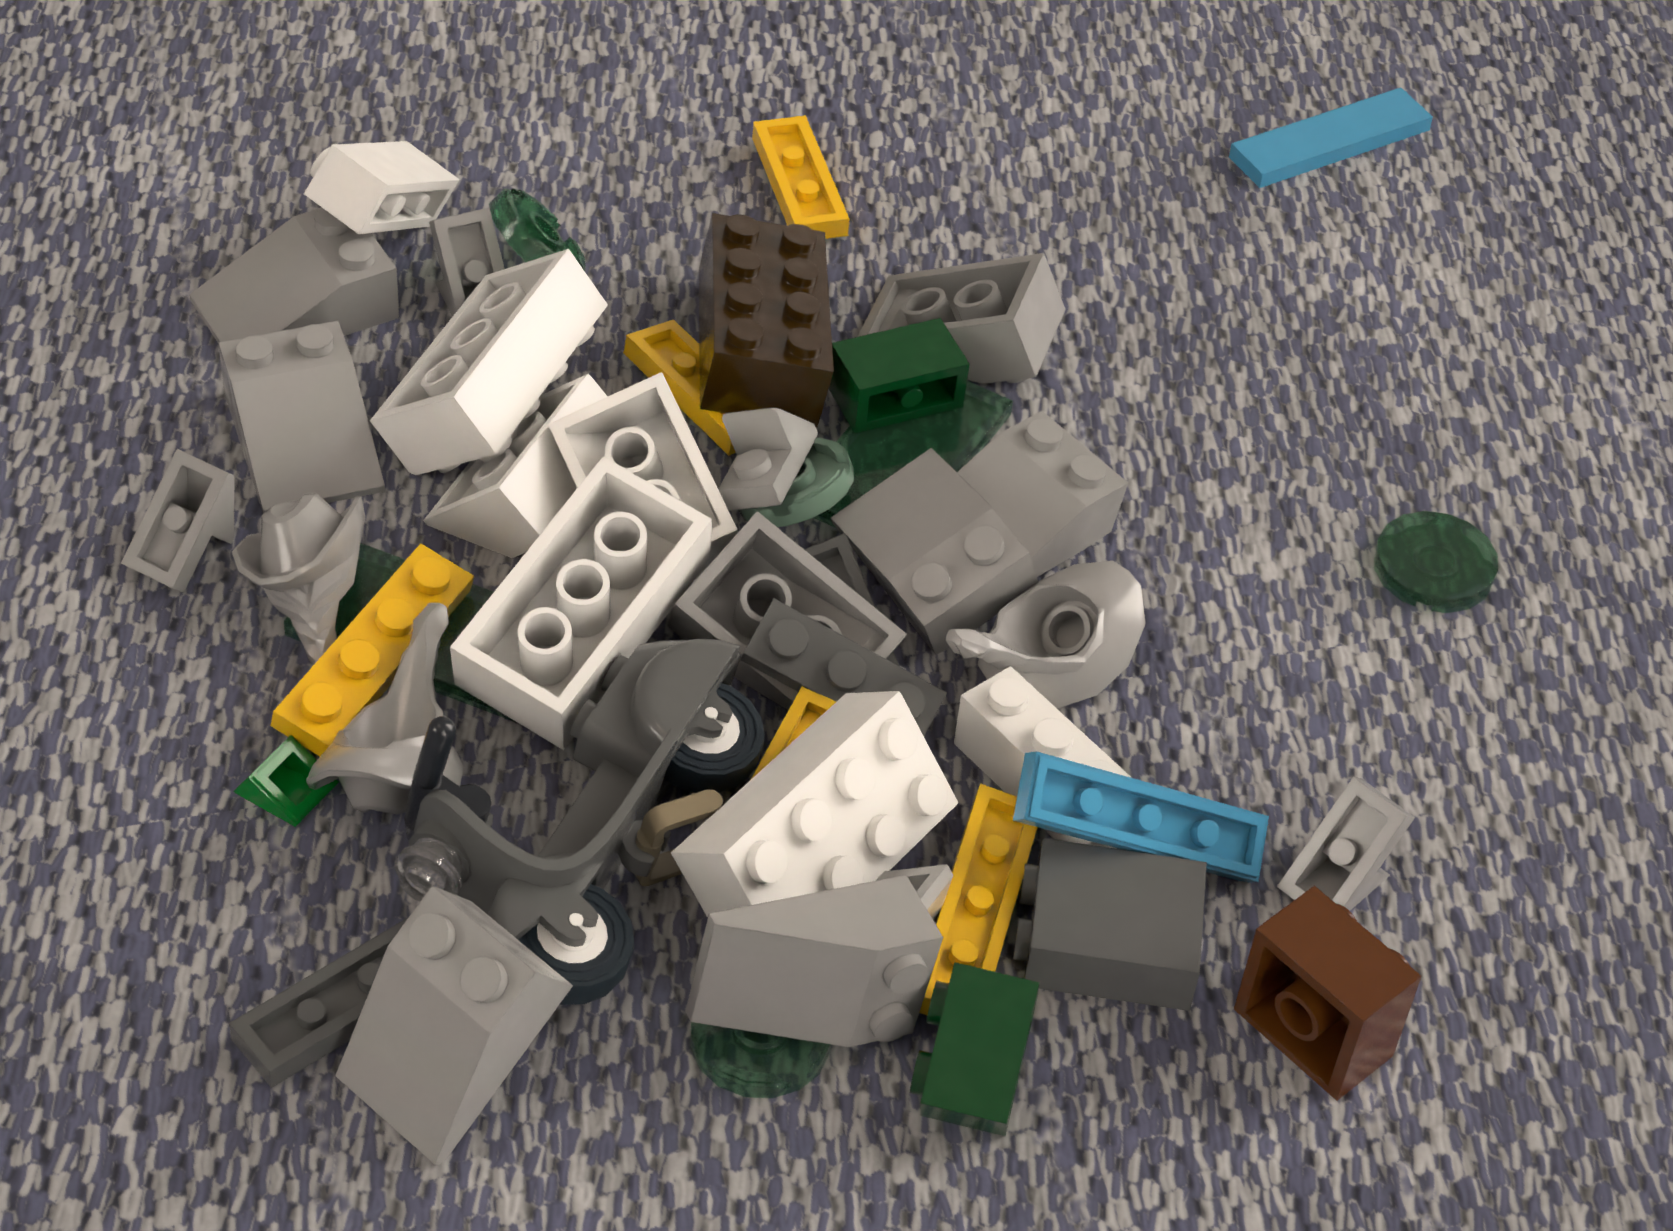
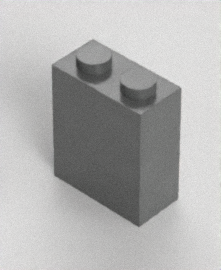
[1013,838,1207,1011]

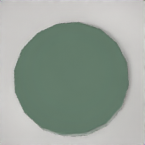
[739,437,854,527]

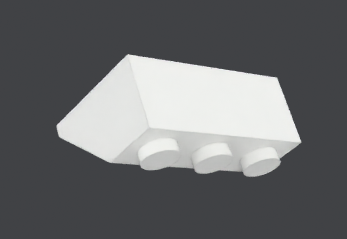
[548,372,738,578]
[423,373,608,558]

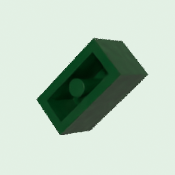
[829,318,970,433]
[910,962,1040,1136]

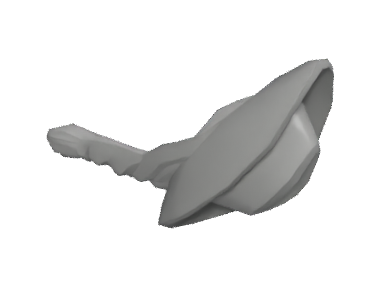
[232,493,365,665]
[946,561,1146,709]
[306,603,464,815]

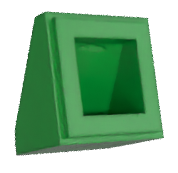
[233,735,339,827]

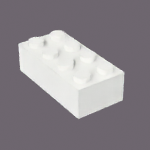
[370,249,608,475]
[450,457,712,750]
[671,691,958,917]

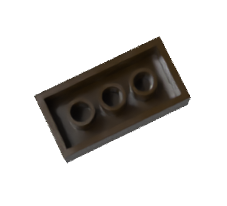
[699,213,834,428]

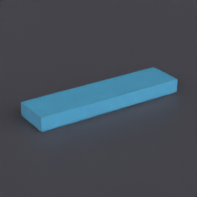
[1229,87,1433,188]
[1013,751,1269,883]

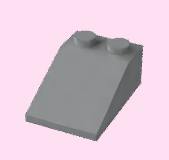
[189,207,399,342]
[857,253,1066,384]
[218,321,385,514]
[957,411,1128,577]
[831,448,1039,655]
[668,511,907,710]
[685,875,943,1047]
[335,886,573,1165]

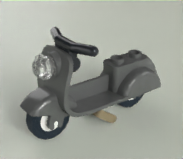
[394,639,765,1005]

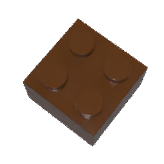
[1234,885,1422,1101]

